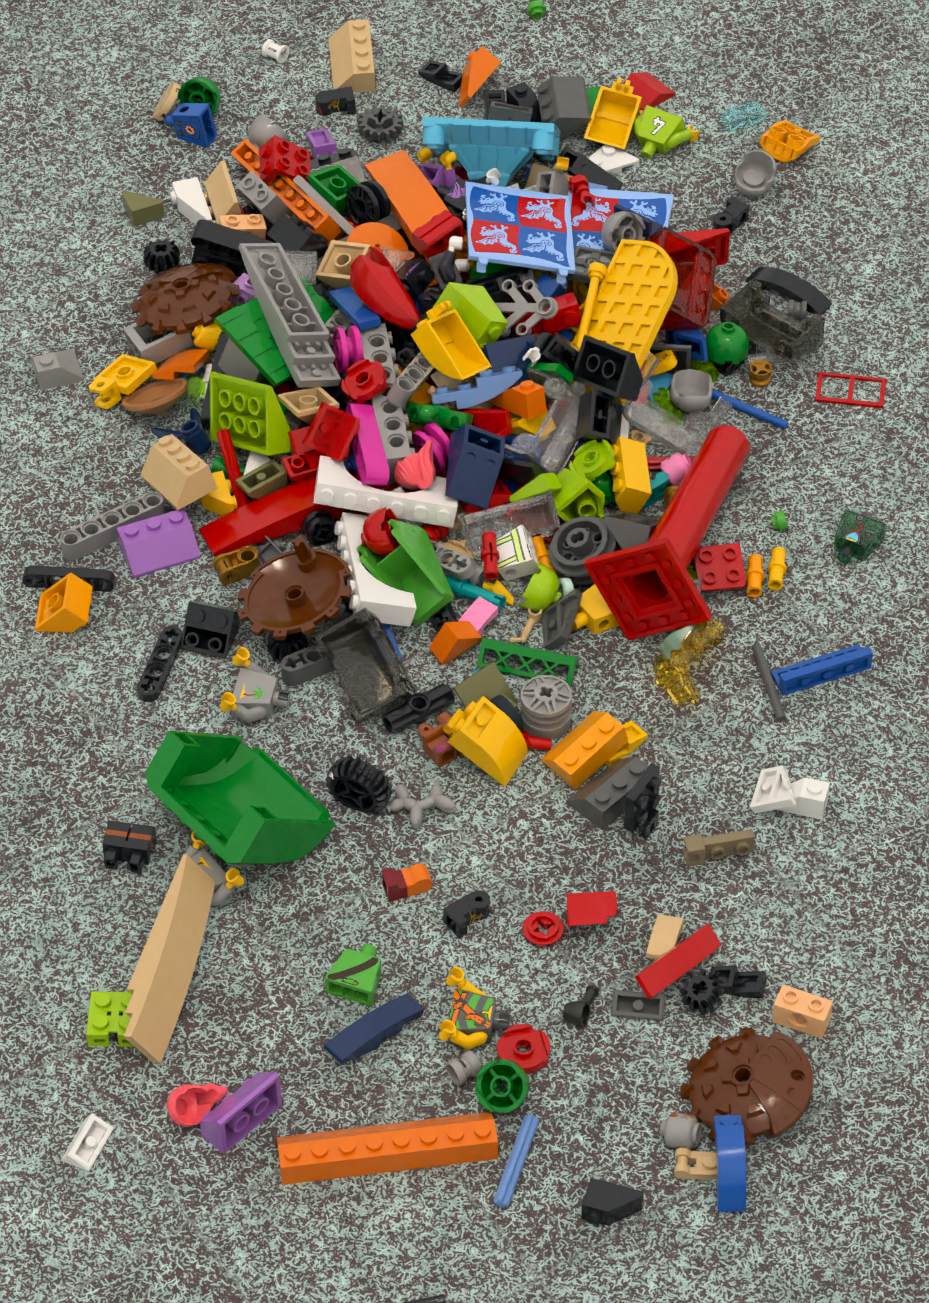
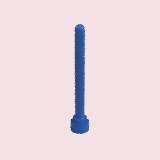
[712,389,788,429]

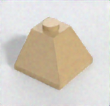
[315,240,371,290]
[277,387,339,424]

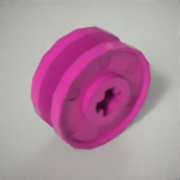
[333,325,363,374]
[412,422,450,474]

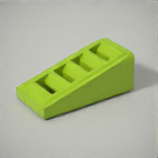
[509,472,562,502]

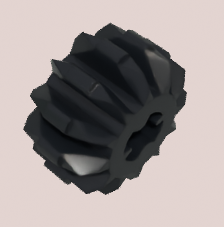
[143,238,180,274]
[267,632,308,663]
[680,969,725,1015]

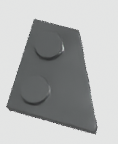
[542,589,582,651]

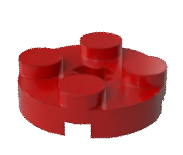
[341,359,388,404]
[497,1024,550,1074]

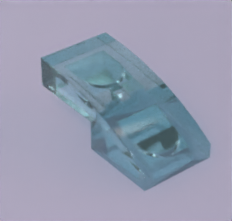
[718,101,768,132]

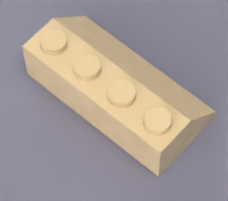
[328,19,375,93]
[140,434,218,511]

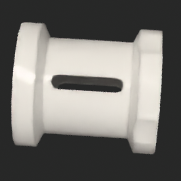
[262,39,289,63]

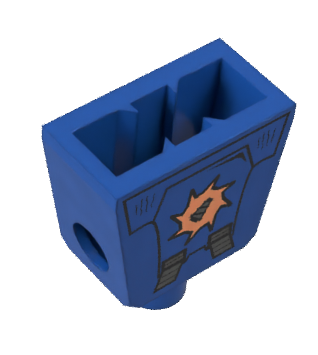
[166,103,218,148]

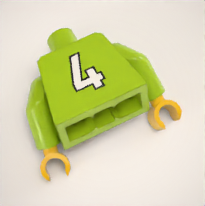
[633,105,700,159]

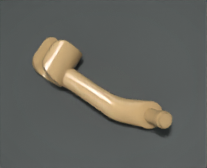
[509,608,543,644]

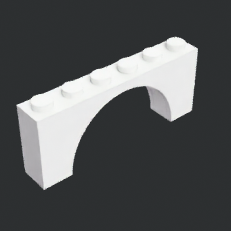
[313,455,458,528]
[334,512,417,627]

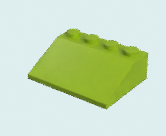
[210,372,290,456]

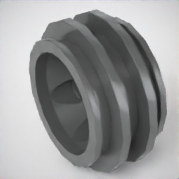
[549,516,621,585]

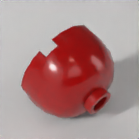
[361,507,401,556]

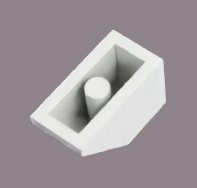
[776,778,830,820]

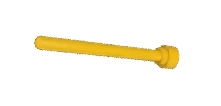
[576,262,607,348]

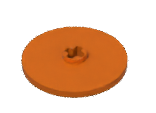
[346,222,410,270]

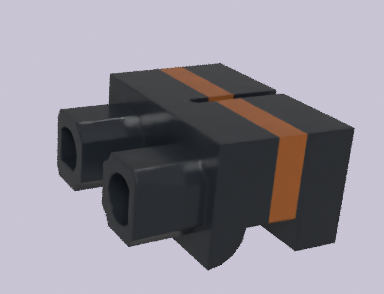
[102,820,157,873]

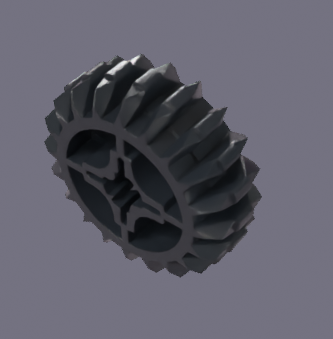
[325,756,393,815]

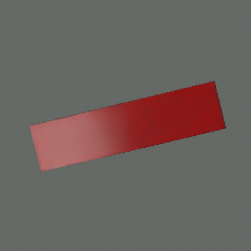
[199,469,388,557]

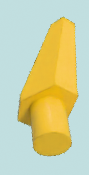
[482,580,515,606]

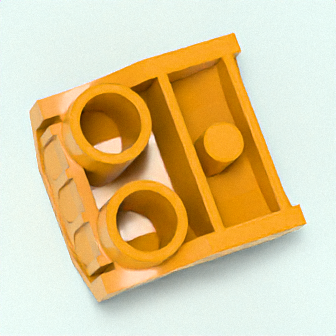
[760,120,820,163]

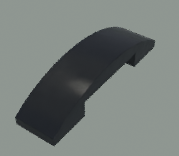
[746,267,832,317]

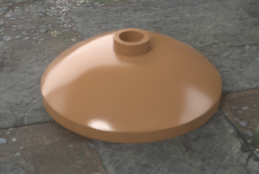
[122,377,188,415]

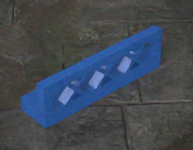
[771,644,873,696]

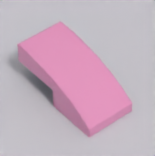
[459,597,498,636]

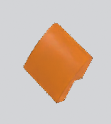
[152,349,210,380]

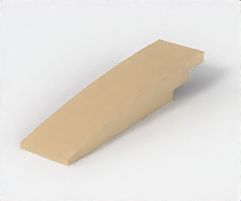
[123,854,215,1063]

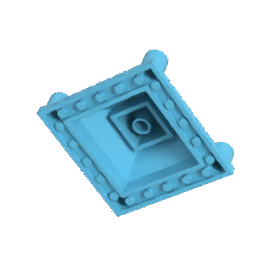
[422,117,561,187]

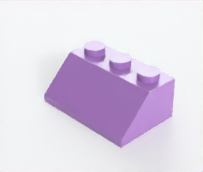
[117,508,201,578]
[200,1072,282,1154]

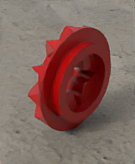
[523,911,564,948]

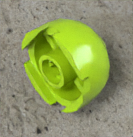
[518,563,562,612]

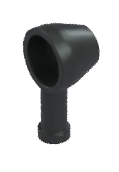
[563,984,599,1027]

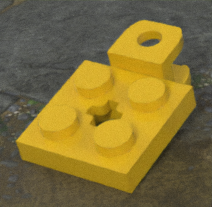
[89,354,157,409]

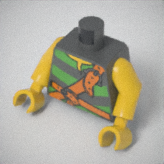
[439,967,510,1050]

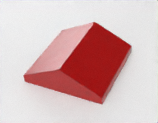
[622,72,676,111]

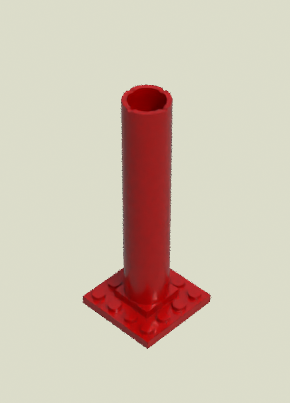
[584,425,751,641]

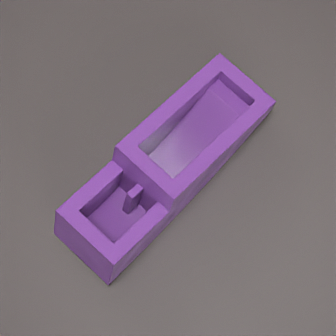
[306,129,337,159]

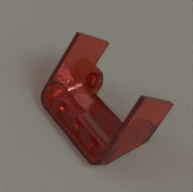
[643,226,717,330]

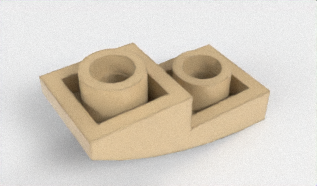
[646,914,684,960]

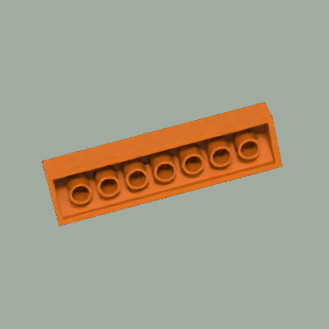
[277,1112,498,1185]

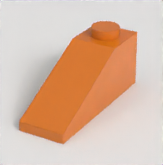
[459,46,501,108]
[487,380,547,420]

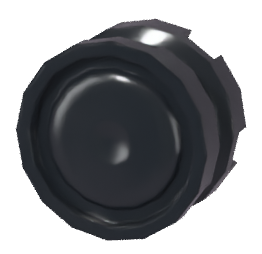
[302,510,337,547]

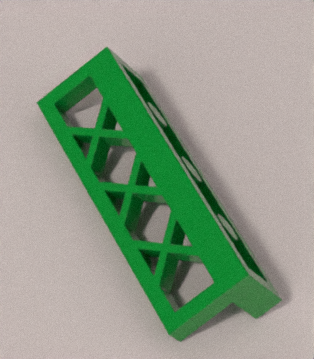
[477,638,580,686]

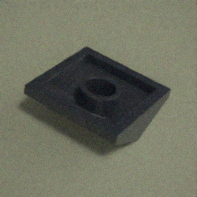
[498,458,547,484]

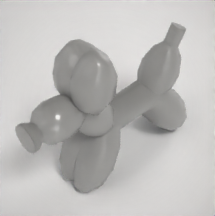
[385,779,456,829]

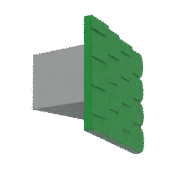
[214,278,347,387]

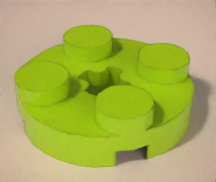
[569,439,616,482]

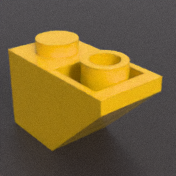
[199,471,238,516]

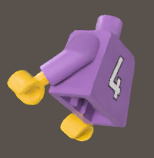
[417,148,461,191]

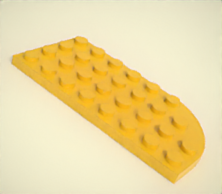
[549,239,678,404]

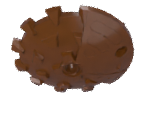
[131,262,240,335]
[237,535,352,640]
[680,1028,814,1146]

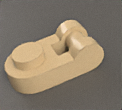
[674,1148,717,1180]

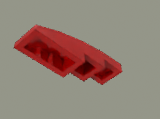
[635,923,722,999]

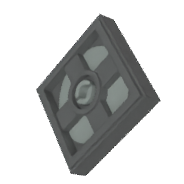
[566,246,615,285]

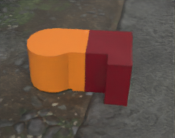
[382,864,433,902]

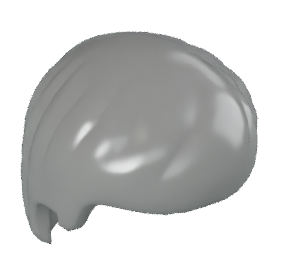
[734,150,777,197]
[670,369,713,412]

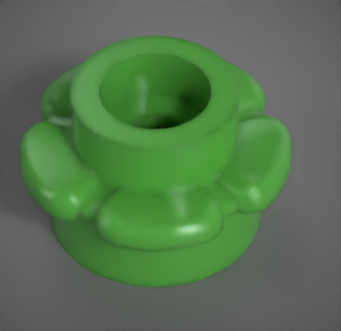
[527,0,547,19]
[770,510,788,533]

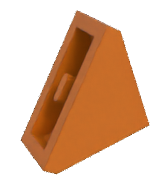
[429,621,482,665]

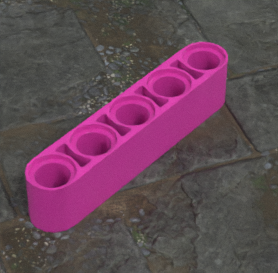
[346,403,389,486]

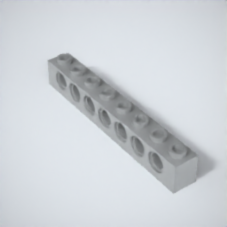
[359,323,415,475]

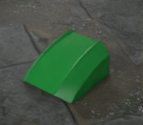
[306,164,361,215]

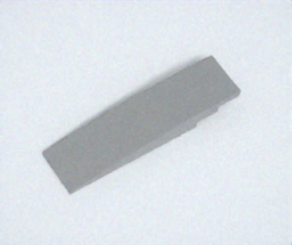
[239,243,341,388]

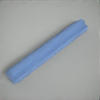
[494,1114,539,1208]

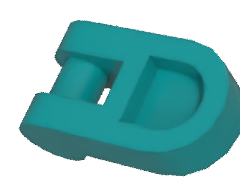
[641,472,669,509]

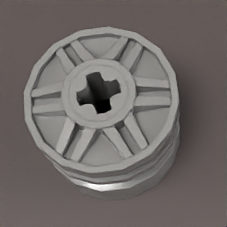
[521,675,572,740]

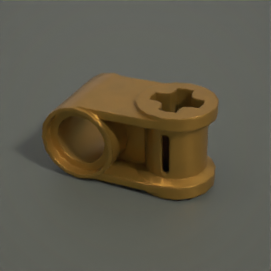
[212,546,260,585]

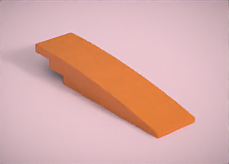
[364,150,468,263]

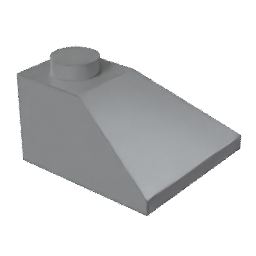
[30,349,84,391]

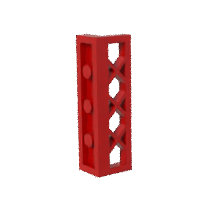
[421,408,513,439]

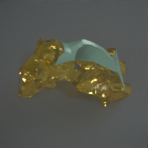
[653,618,725,706]

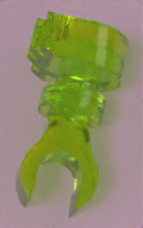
[187,375,205,398]
[653,387,683,427]

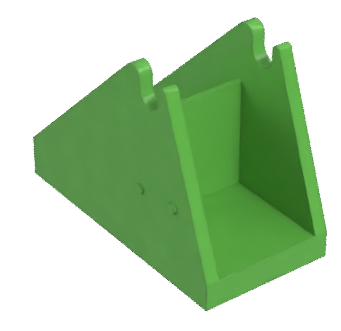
[356,519,455,626]

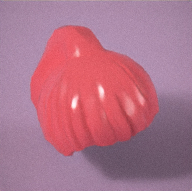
[394,441,435,490]
[166,1083,228,1126]

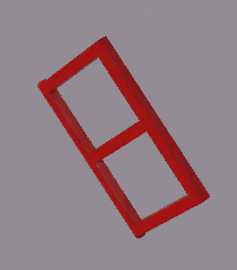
[815,372,888,408]

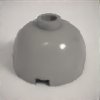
[248,115,290,150]
[601,211,646,252]

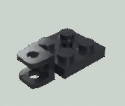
[624,763,661,839]

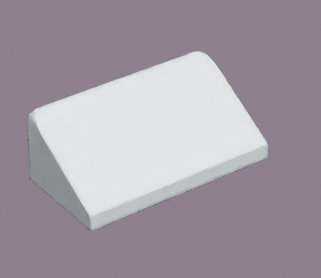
[61,1113,114,1171]

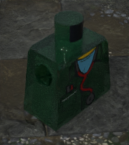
[834,509,887,564]

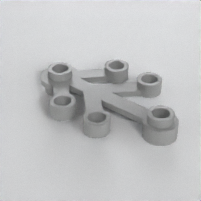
[495,279,558,338]

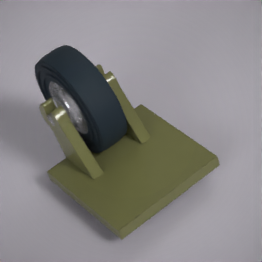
[453,662,524,732]

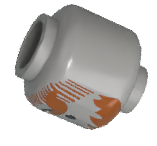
[660,1112,702,1150]

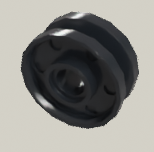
[345,180,390,226]

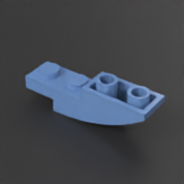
[430,366,523,410]

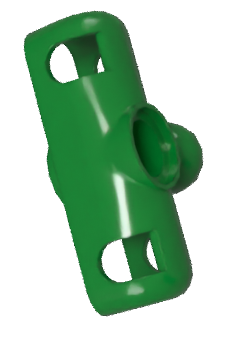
[406,401,474,431]

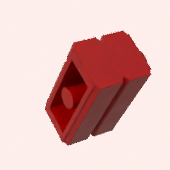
[412,210,465,258]

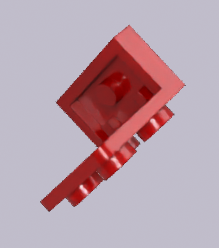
[259,135,310,185]
[302,401,360,462]
[691,543,746,592]

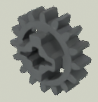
[357,105,404,143]

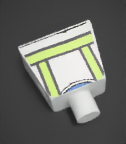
[482,524,541,581]

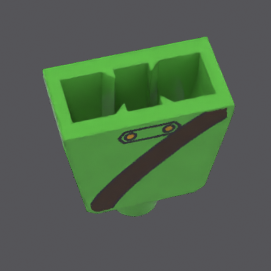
[325,944,381,1006]

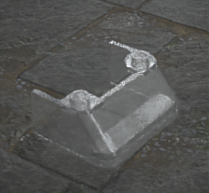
[622,351,733,456]
[504,367,582,475]
[455,490,561,557]

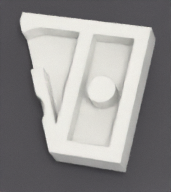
[588,144,639,174]
[750,765,796,814]

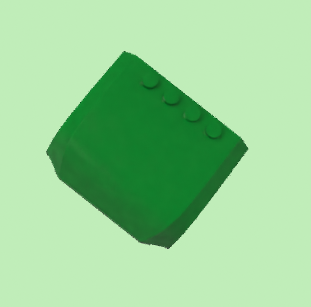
[145,731,336,864]

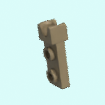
[682,829,755,867]

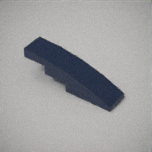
[324,993,424,1064]

